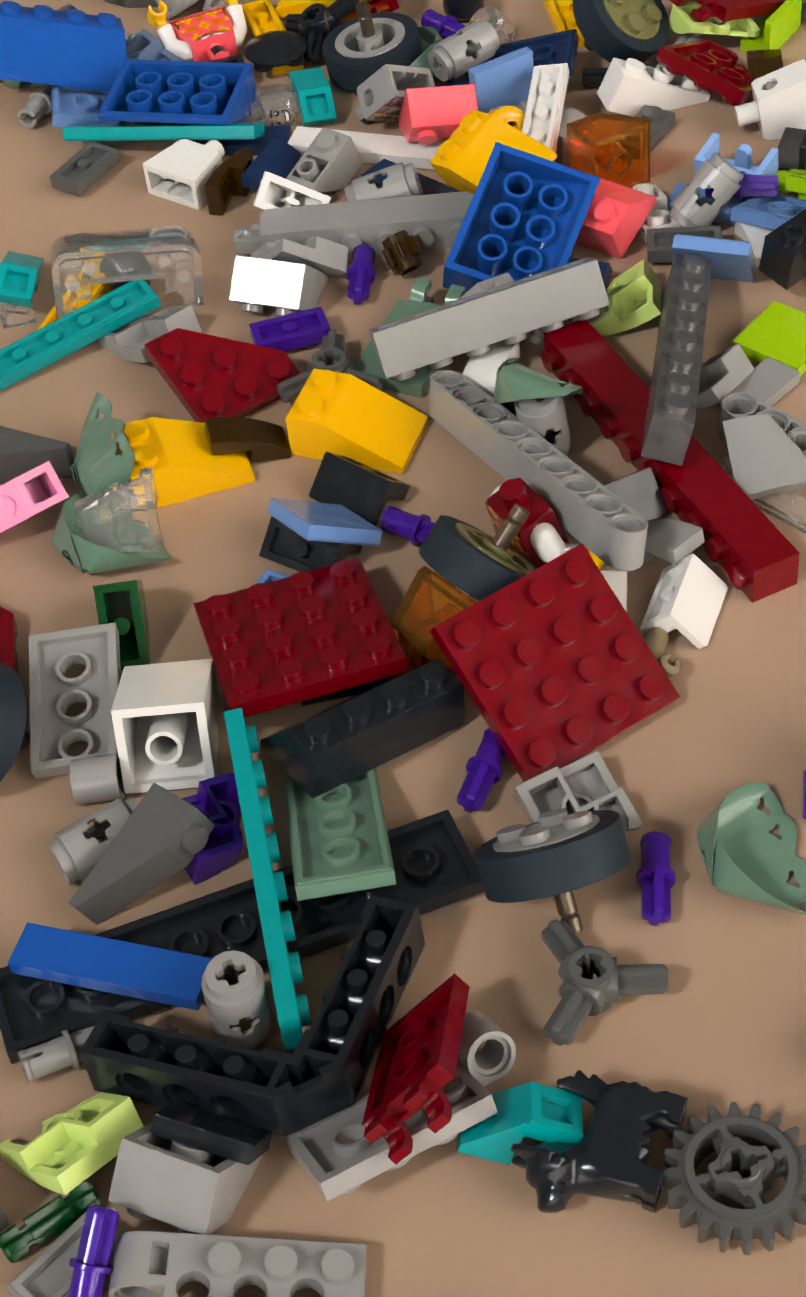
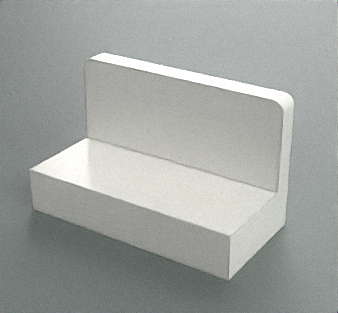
[639,553,728,649]

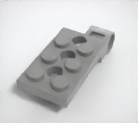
[29,623,125,805]
[285,1012,516,1202]
[108,1231,367,1297]

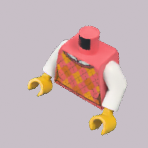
[147,0,247,62]

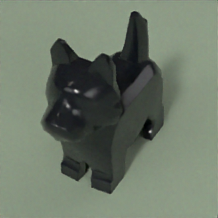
[511,1070,688,1213]

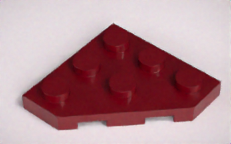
[656,39,754,106]
[145,328,301,423]

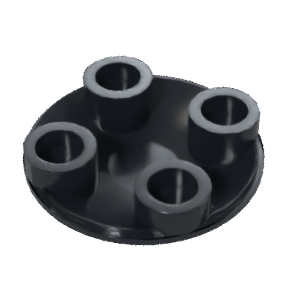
[244,30,308,73]

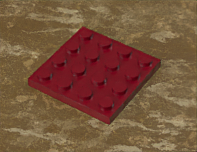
[430,544,680,782]
[193,558,408,718]

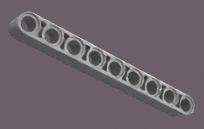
[428,370,648,571]

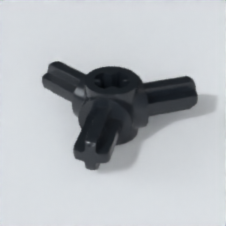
[285,0,360,64]

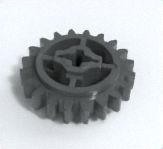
[662,1102,806,1255]

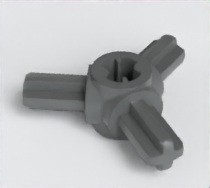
[277,330,384,403]
[541,919,669,1046]

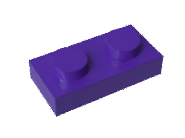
[249,307,331,352]

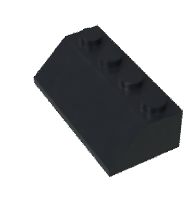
[260,659,465,799]

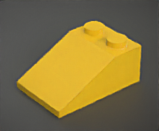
[429,109,558,194]
[285,368,429,474]
[116,417,256,513]

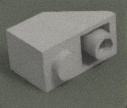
[286,127,363,193]

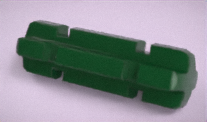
[0,1180,101,1263]

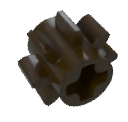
[378,230,426,276]

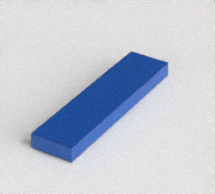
[8,922,213,1011]

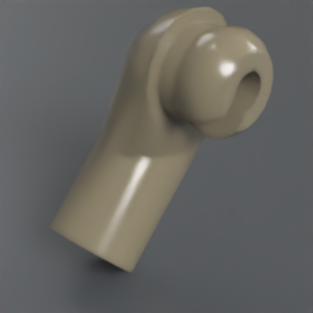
[644,627,681,681]

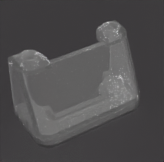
[50,226,204,317]

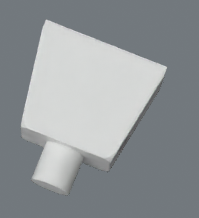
[734,59,806,140]
[142,139,225,210]

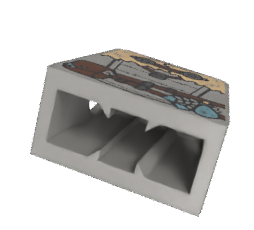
[356,64,435,124]

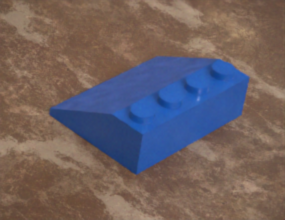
[0,1,127,91]
[97,59,258,125]
[442,142,600,292]

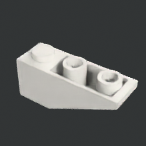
[597,57,711,117]

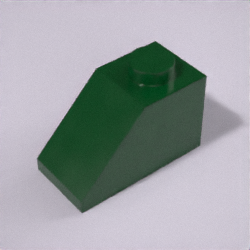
[93,580,150,670]

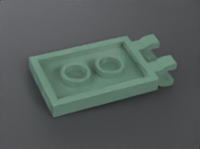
[356,277,466,398]

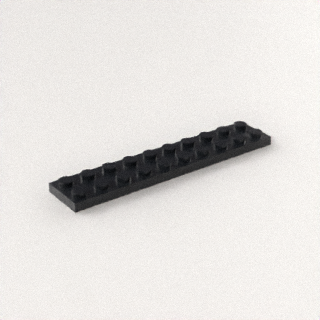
[0,809,485,1064]

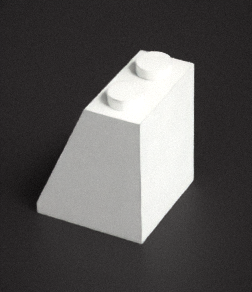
[111,658,219,794]

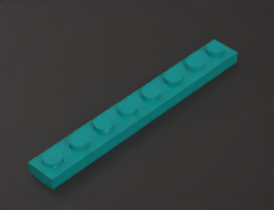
[223,708,312,1052]

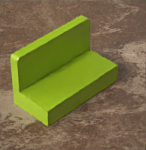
[740,0,802,52]

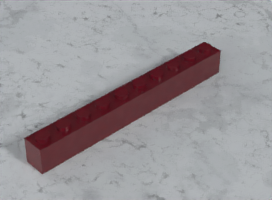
[541,320,800,603]

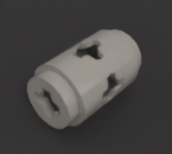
[428,20,500,82]
[669,154,744,227]
[345,162,423,202]
[514,396,572,456]
[47,797,138,885]
[201,950,274,1050]

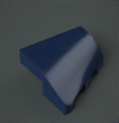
[241,138,302,190]

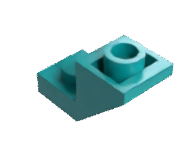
[288,67,337,127]
[0,251,44,308]
[457,1082,584,1165]

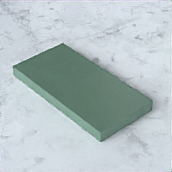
[283,768,397,901]

